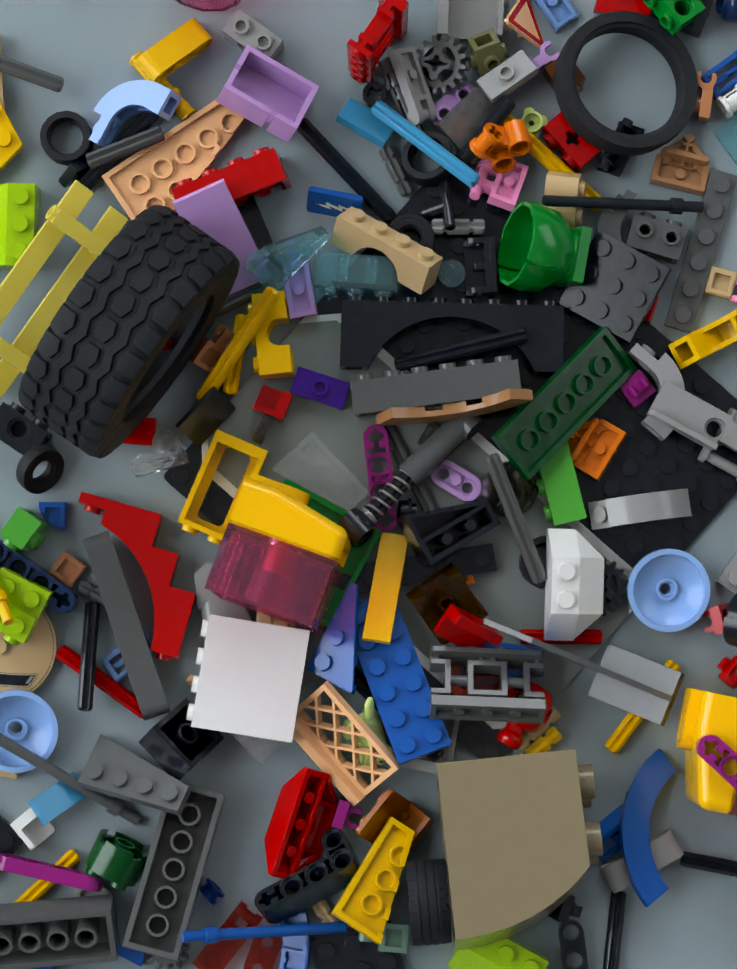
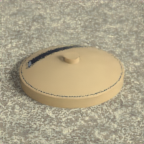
[0,610,58,692]

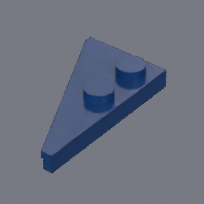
[306,582,360,694]

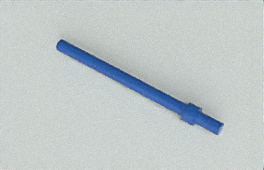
[181,922,347,944]

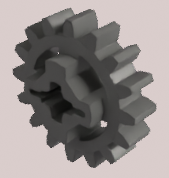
[416,34,471,96]

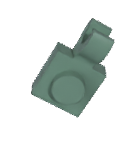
[358,922,409,954]

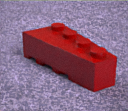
[171,147,292,206]

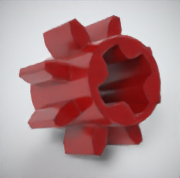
[717,655,737,690]

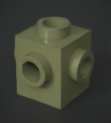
[467,29,509,77]

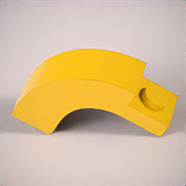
[668,309,737,369]

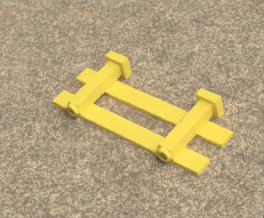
[0,180,128,398]

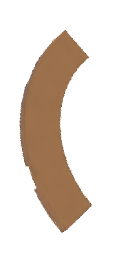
[376,388,533,425]

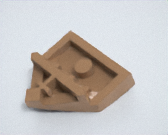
[649,132,710,196]

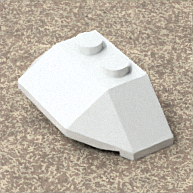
[544,528,604,641]

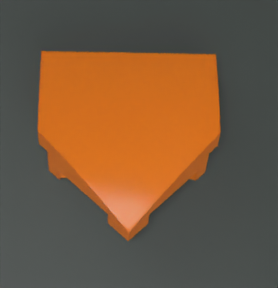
[568,417,627,481]

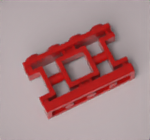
[347,0,409,84]

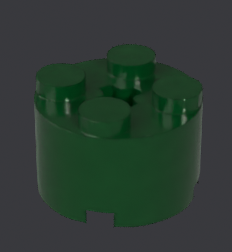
[85,829,149,891]

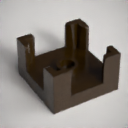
[406,563,489,645]

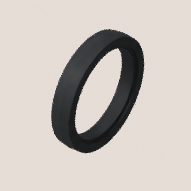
[554,11,698,156]

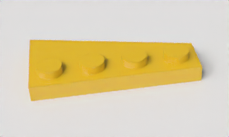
[331,817,415,945]

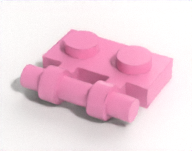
[469,159,529,212]

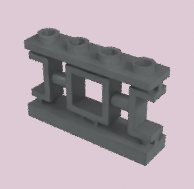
[429,644,546,723]

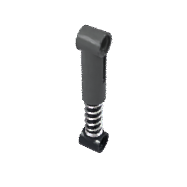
[338,415,485,547]

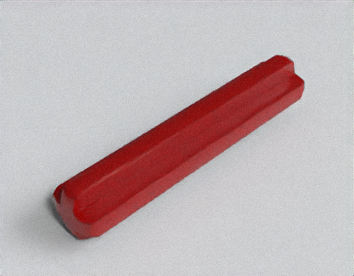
[520,629,602,644]

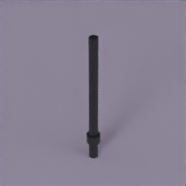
[542,195,704,215]

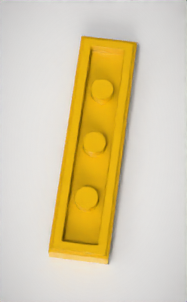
[362,532,409,645]

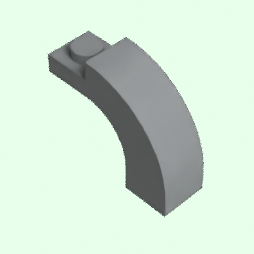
[627,343,685,441]
[588,488,692,530]

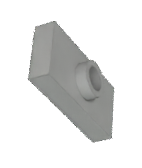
[477,50,538,104]

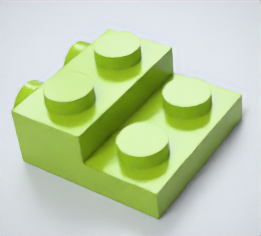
[0,567,53,645]

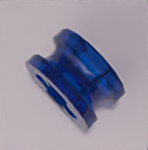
[200,877,225,905]

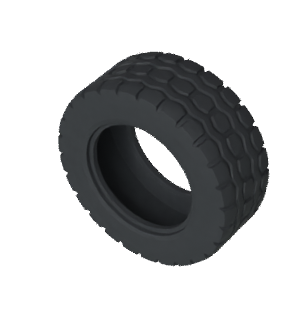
[18,205,240,458]

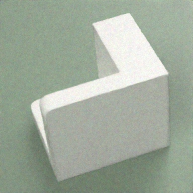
[10,807,55,850]

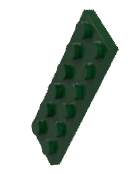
[491,326,637,480]

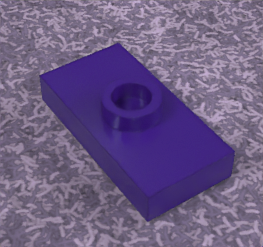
[290,366,350,410]

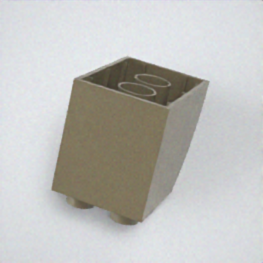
[437,749,603,951]

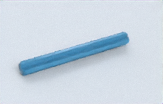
[371,100,480,188]

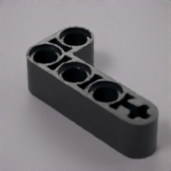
[254,828,361,924]

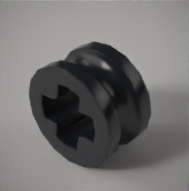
[362,82,387,108]

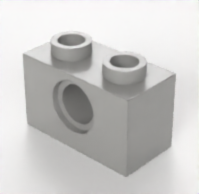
[222,8,284,60]

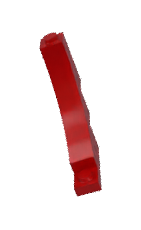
[78,491,197,662]

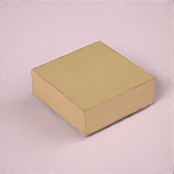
[703,266,737,300]

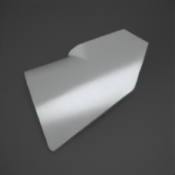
[194,562,251,640]

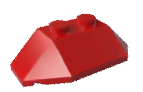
[264,767,338,879]

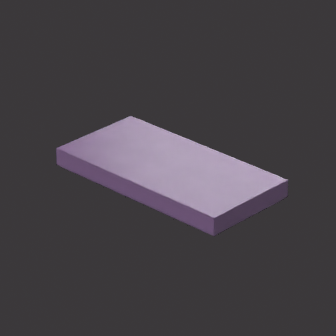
[173,178,270,296]

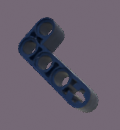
[0,540,79,613]

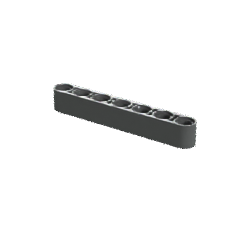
[82,530,170,721]

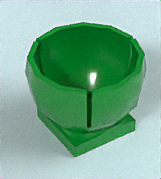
[497,201,592,292]

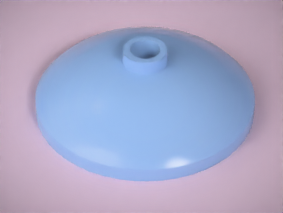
[627,548,710,632]
[0,689,58,773]

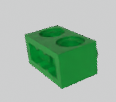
[643,0,706,36]

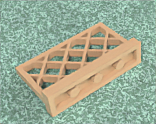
[293,680,402,807]

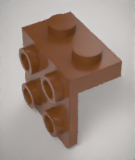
[356,789,434,855]

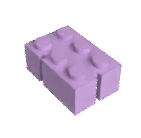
[216,44,319,143]

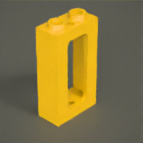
[177,429,269,546]

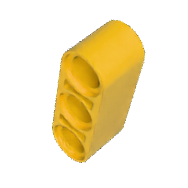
[136,18,213,83]

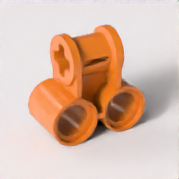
[469,119,533,173]

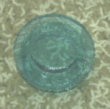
[438,260,465,287]

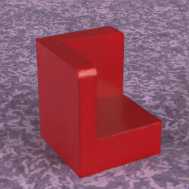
[251,385,293,422]

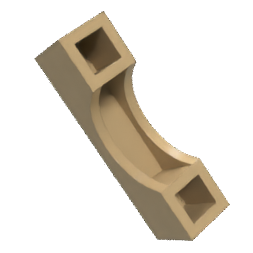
[330,206,443,295]

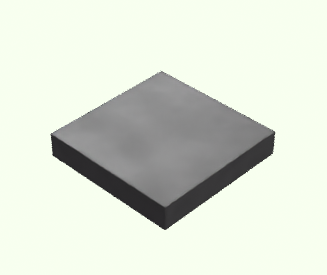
[436,87,494,165]

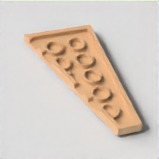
[102,99,246,220]

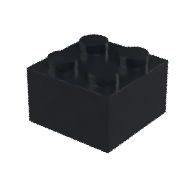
[139,698,224,781]

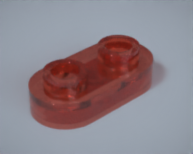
[244,937,282,969]

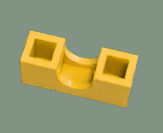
[248,290,295,380]

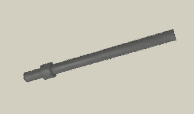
[0,733,142,825]

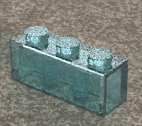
[314,251,398,297]

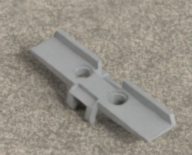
[647,380,737,481]

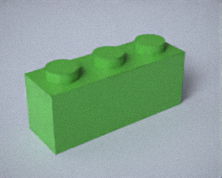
[536,441,587,527]

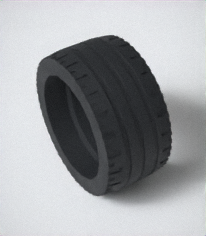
[406,858,452,946]

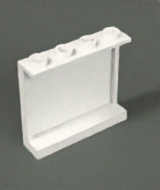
[186,614,310,743]

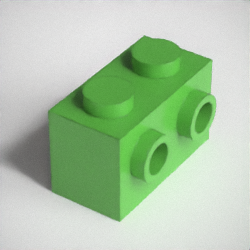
[0,507,49,553]

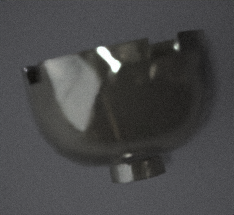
[482,461,539,518]

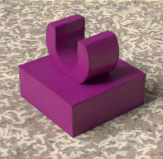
[618,369,657,408]
[331,797,362,830]

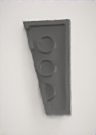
[78,734,191,816]

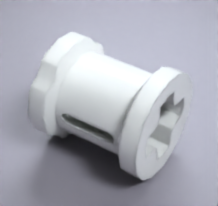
[715,84,737,118]

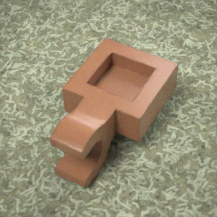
[693,71,717,123]
[190,323,234,373]

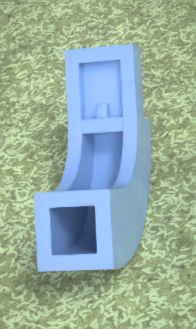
[89,80,183,147]

